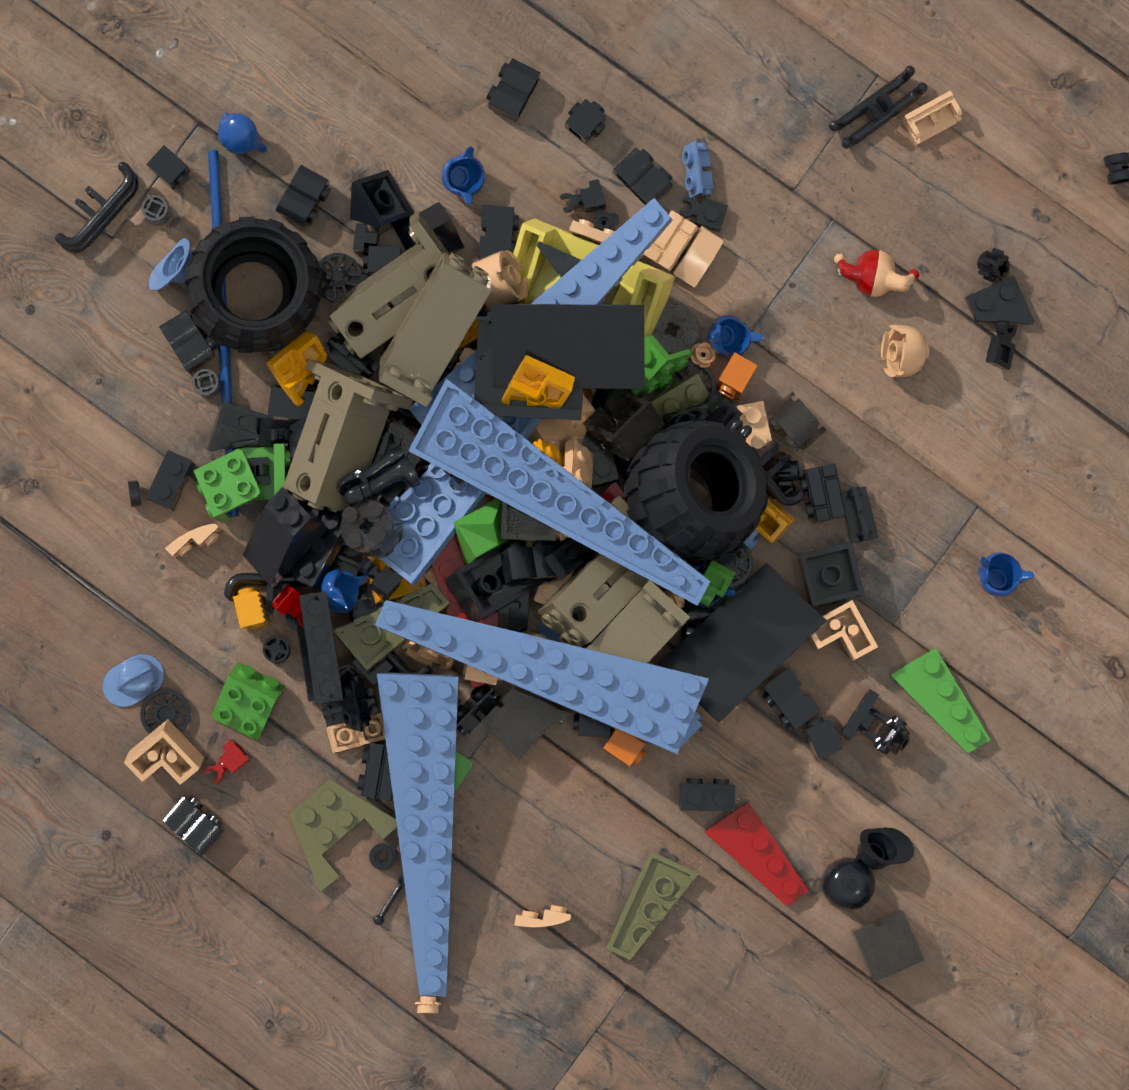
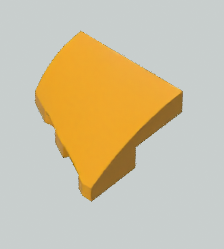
[266,331,328,407]
[501,355,575,408]

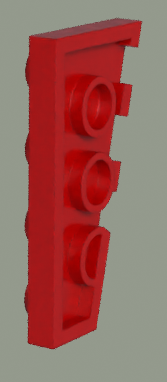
[704,802,808,906]

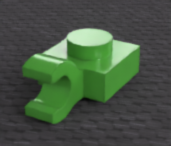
[700,560,736,607]

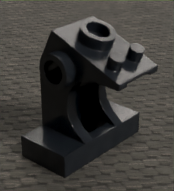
[839,689,910,755]

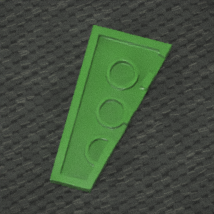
[889,648,991,754]

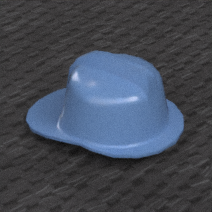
[149,238,193,291]
[103,654,164,707]

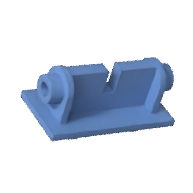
[682,141,714,198]

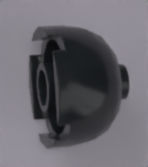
[821,857,875,911]

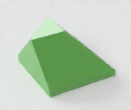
[453,498,511,565]

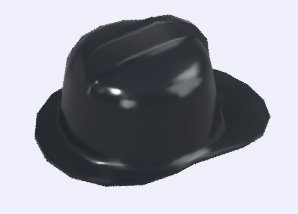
[855,827,914,870]

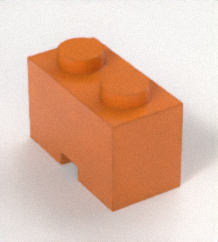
[716,352,758,400]
[602,729,646,767]

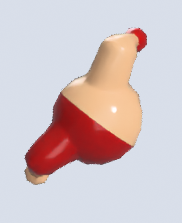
[834,250,920,297]

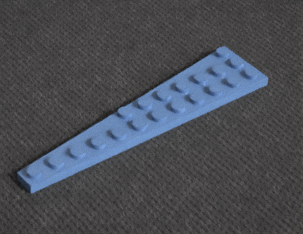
[410,198,673,425]
[409,378,711,606]
[354,416,543,586]
[375,600,709,755]
[377,672,459,997]

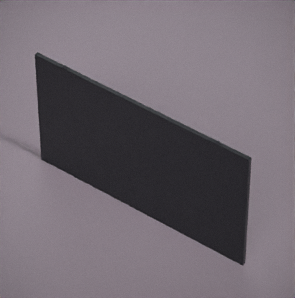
[491,304,645,390]
[659,562,827,723]

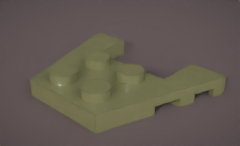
[289,779,397,892]

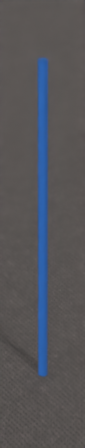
[208,150,239,517]

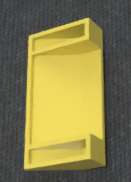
[513,219,675,339]

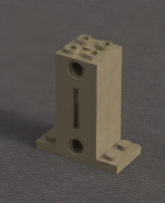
[328,211,450,359]
[379,252,492,407]
[283,359,413,513]
[537,496,649,647]
[587,580,690,718]

